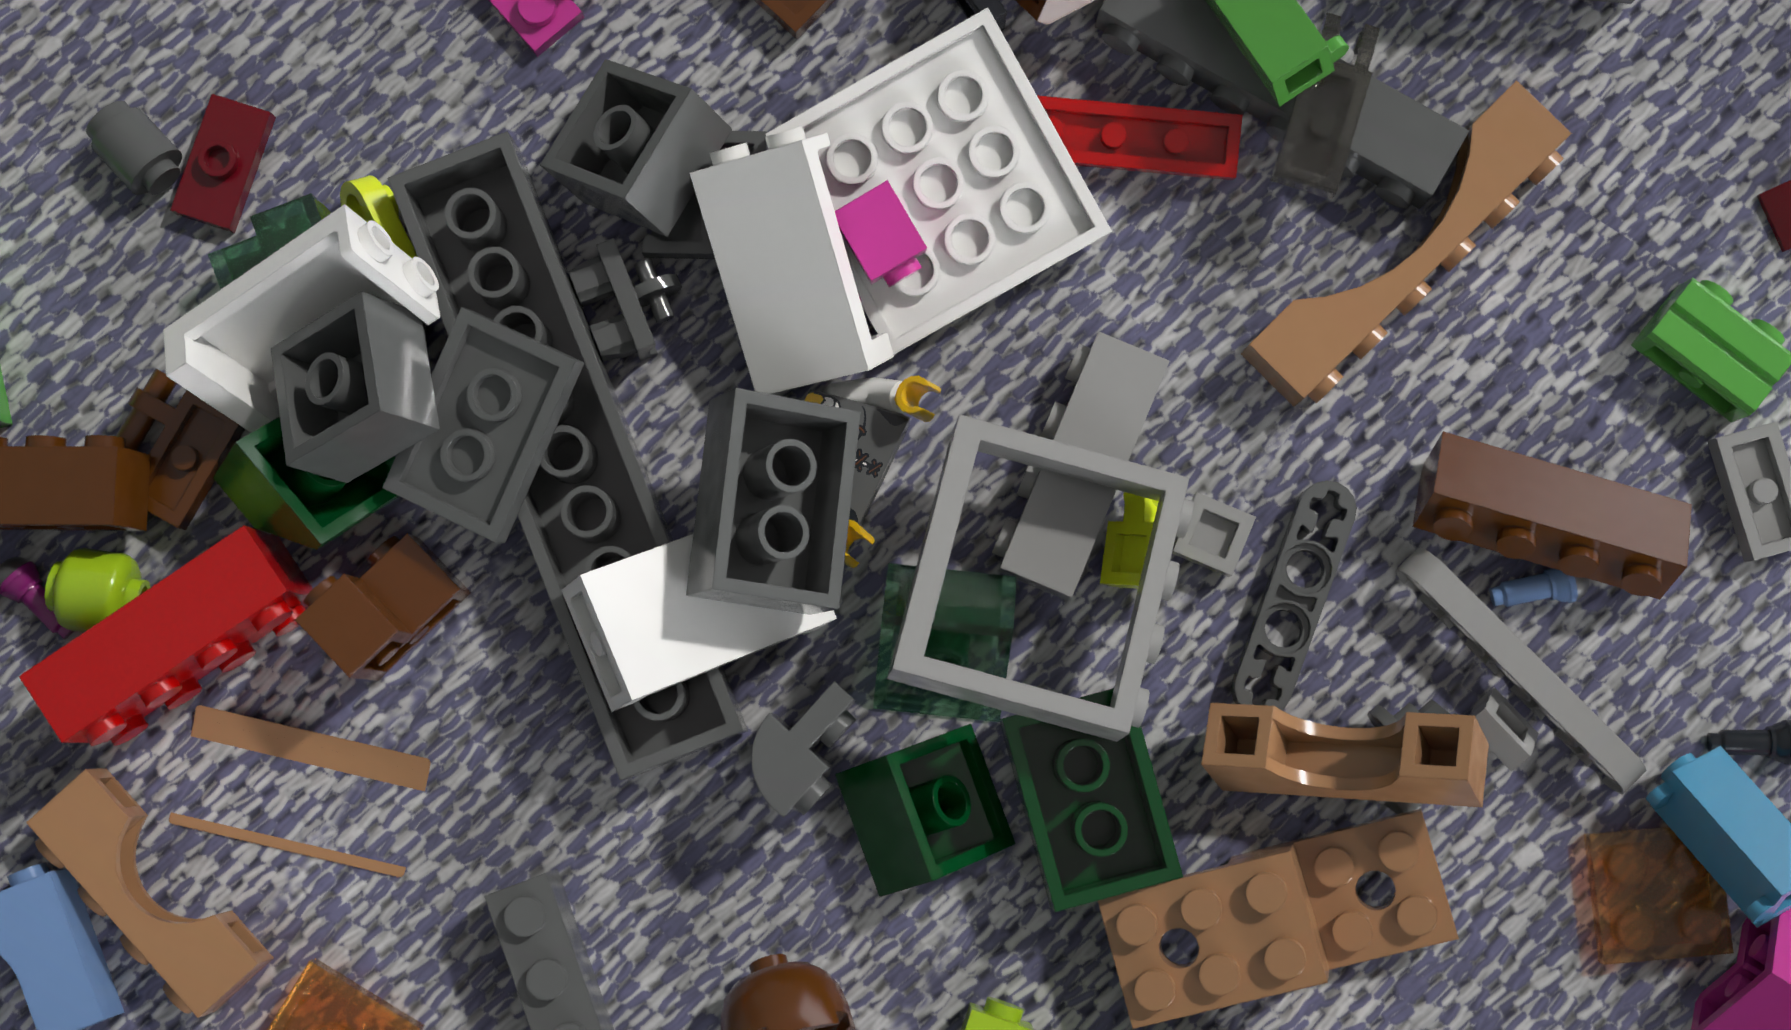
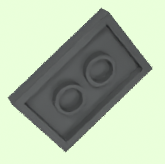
[383,307,584,543]

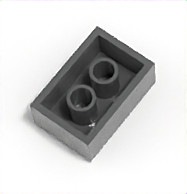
[686,388,861,615]

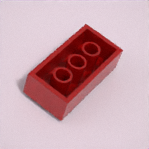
[19,525,313,746]

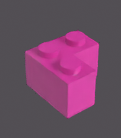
[1691,909,1791,1030]

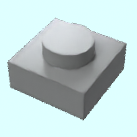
[1172,492,1256,577]
[1470,687,1539,772]

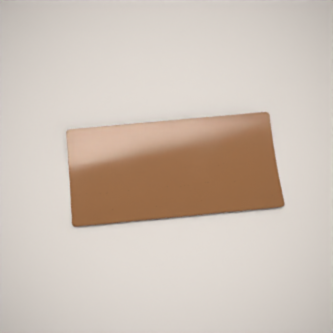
[169,705,431,877]

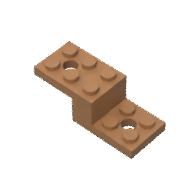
[1098,808,1459,1029]

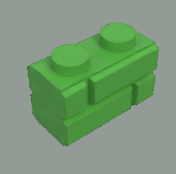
[1631,278,1791,423]

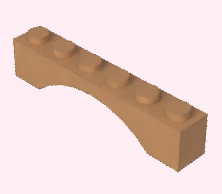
[1241,80,1572,407]

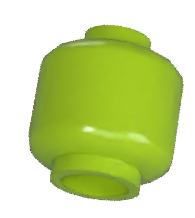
[45,548,151,632]

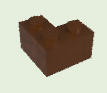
[295,533,471,681]

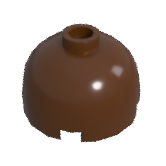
[720,954,855,1030]

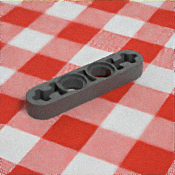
[1231,480,1357,710]

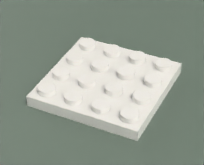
[766,7,1112,355]

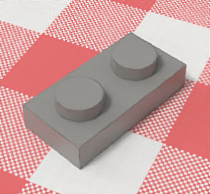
[1707,421,1791,562]

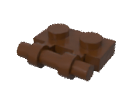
[116,368,245,530]

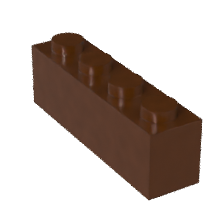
[1412,431,1692,600]
[0,435,151,531]

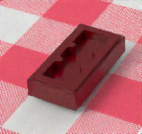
[170,94,276,233]

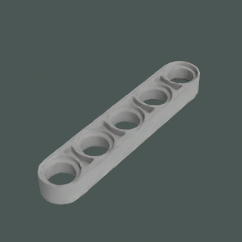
[1396,547,1647,794]

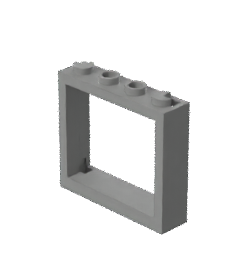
[887,414,1194,742]

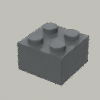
[540,59,732,236]
[271,291,440,483]

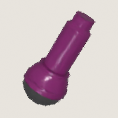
[0,557,75,640]

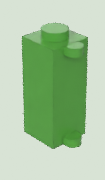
[1205,0,1349,107]

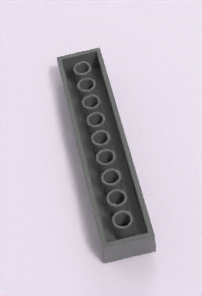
[387,131,748,780]

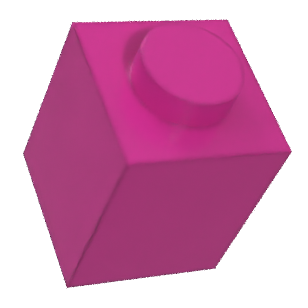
[835,180,927,287]

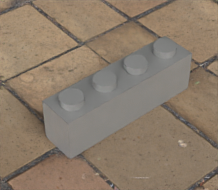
[992,331,1170,601]

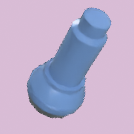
[1489,568,1589,607]

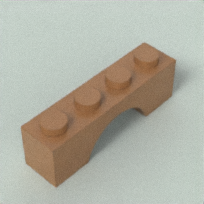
[1201,703,1489,808]
[26,768,274,1018]

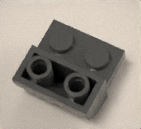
[752,681,857,817]

